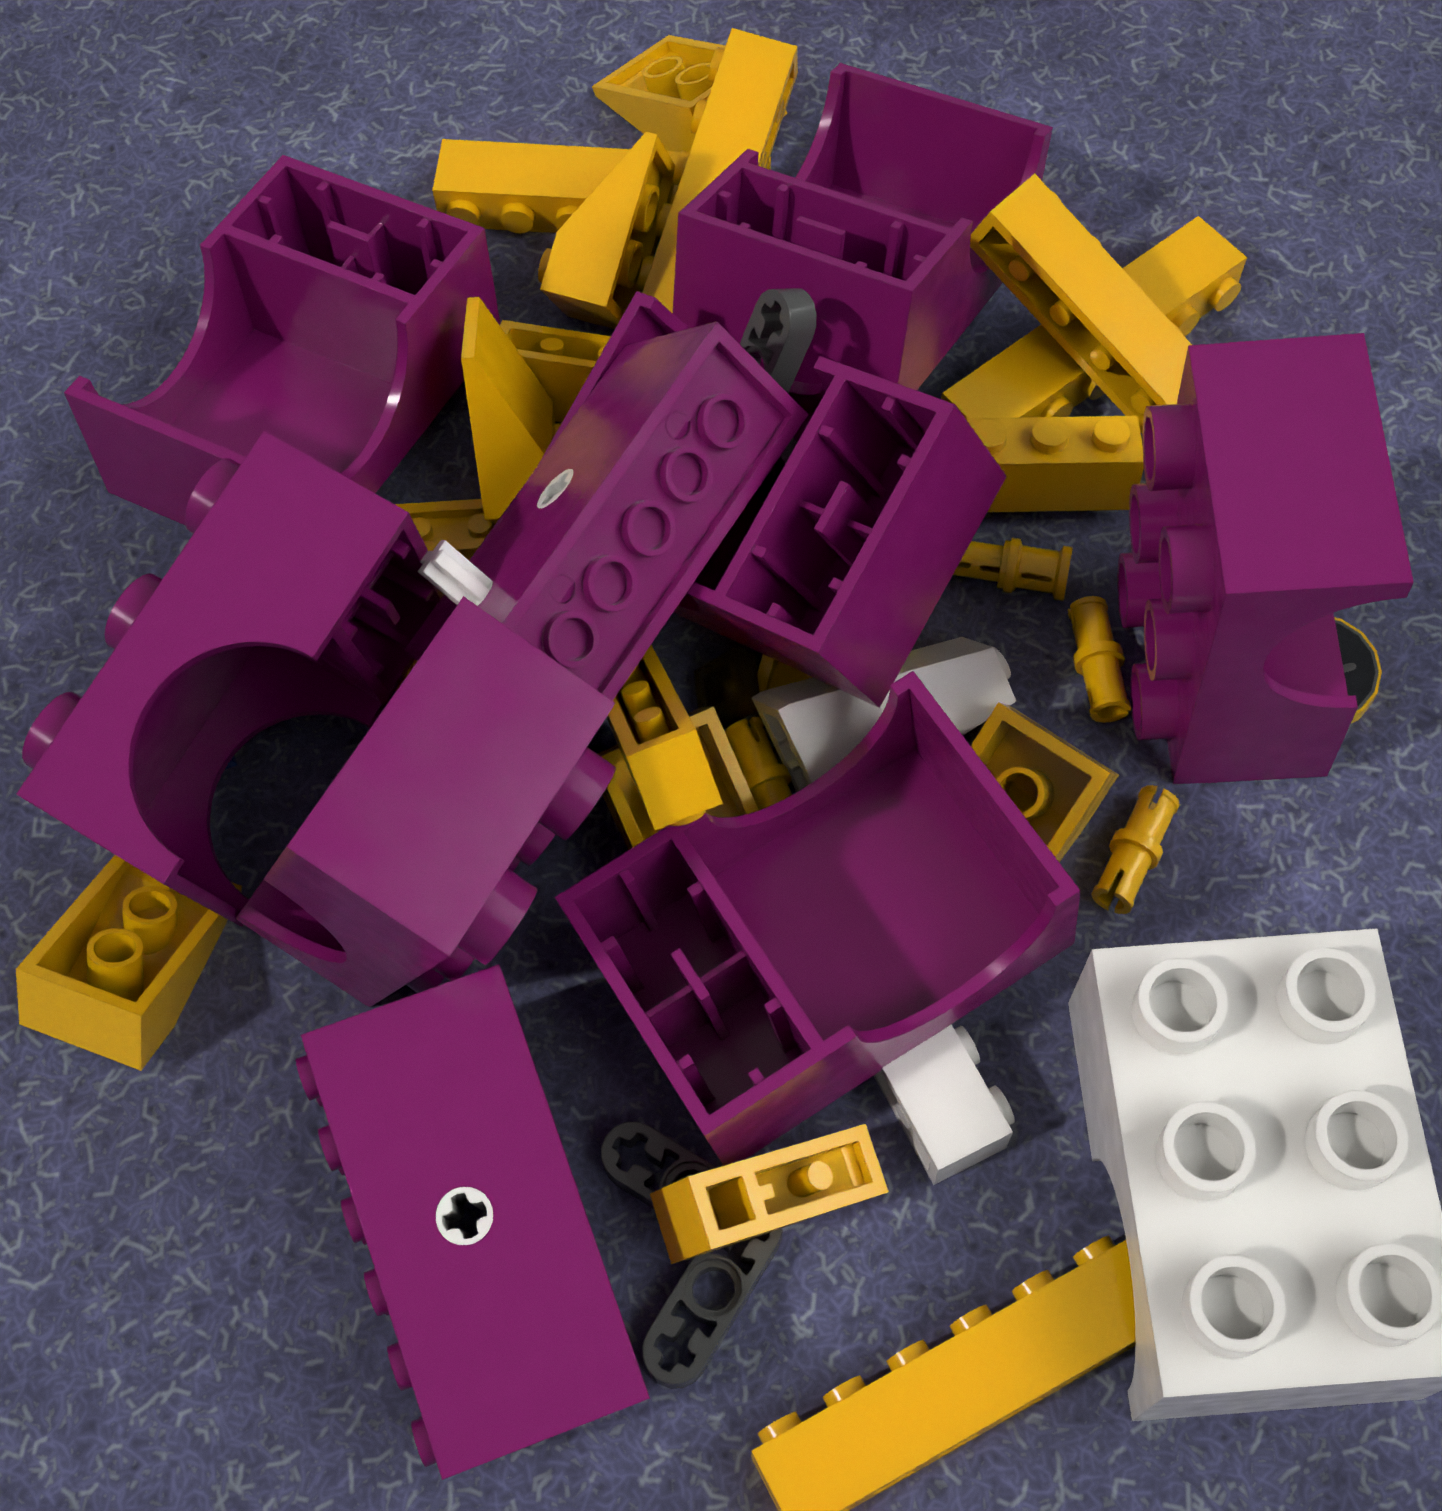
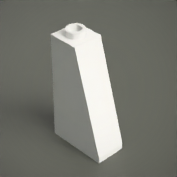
[752,637,1017,792]

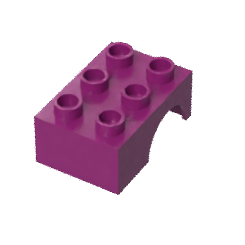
[673,63,1053,390]
[64,155,500,525]
[538,291,1007,708]
[1117,333,1414,784]
[16,430,444,927]
[236,596,616,1007]
[555,671,1081,1165]

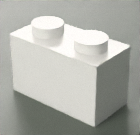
[874,1024,1015,1185]

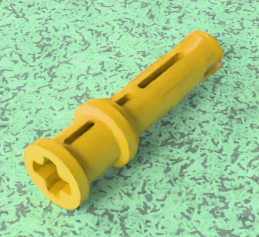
[953,538,1073,601]

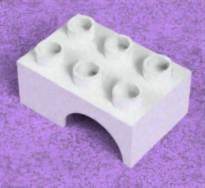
[1068,929,1442,1421]

